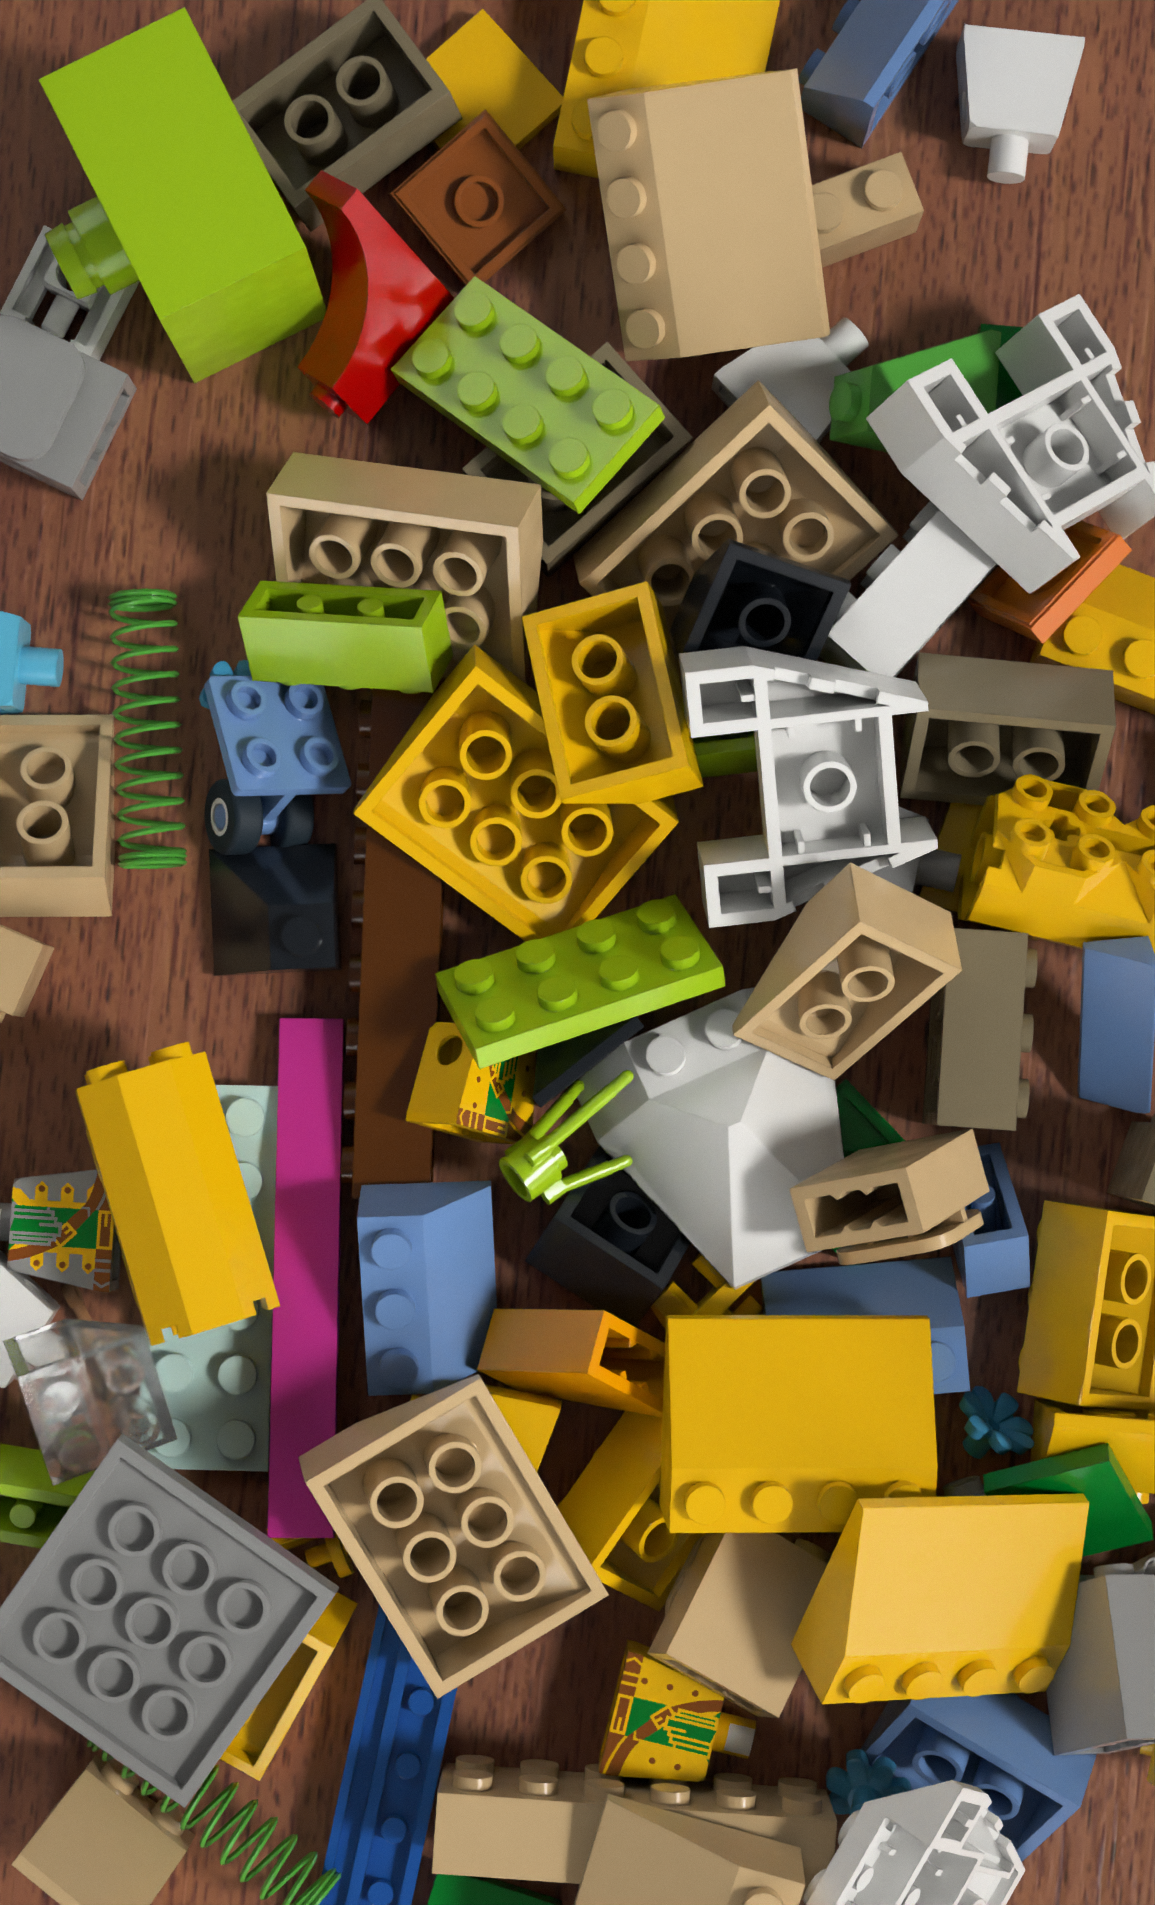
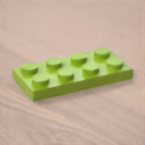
[391,276,665,514]
[435,894,726,1069]

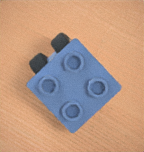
[204,676,351,855]

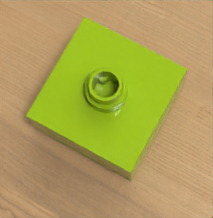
[38,7,327,383]

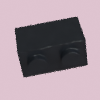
[525,1145,690,1327]

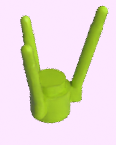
[499,1070,634,1205]

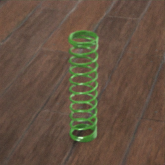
[107,589,188,869]
[87,1740,341,1905]

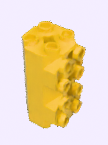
[958,774,1155,953]
[75,1042,280,1346]

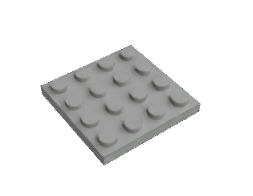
[0,1434,339,1808]

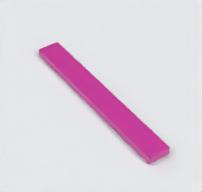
[267,1018,345,1538]

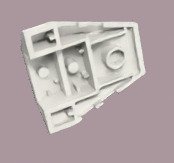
[578,988,844,1290]
[804,1780,1025,1905]

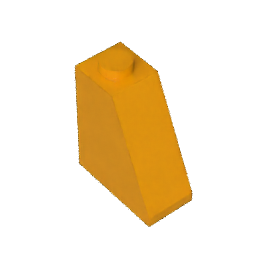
[477,1309,665,1417]

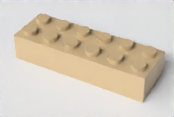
[432,1755,837,1900]

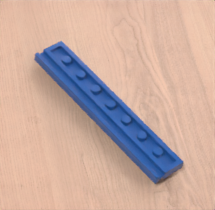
[319,1604,457,1905]

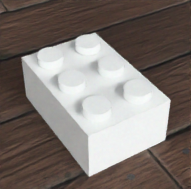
[819,501,998,677]

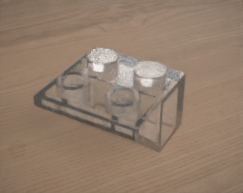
[3,1319,177,1486]

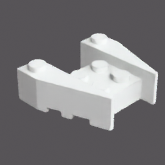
[866,294,1155,594]
[679,646,938,928]

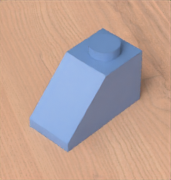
[952,1142,1030,1298]

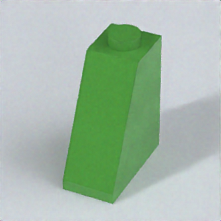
[829,330,1001,453]

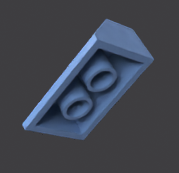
[799,0,959,148]
[357,1180,497,1396]
[760,1256,970,1394]
[860,1693,1097,1862]

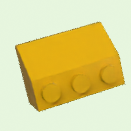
[1029,564,1155,715]
[522,581,704,804]
[1017,1200,1155,1410]
[1030,1399,1155,1504]
[557,1411,707,1611]

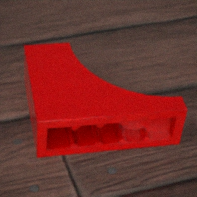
[297,170,454,424]

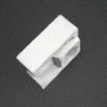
[0,225,140,360]

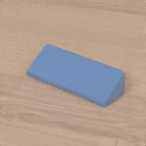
[1077,936,1155,1114]

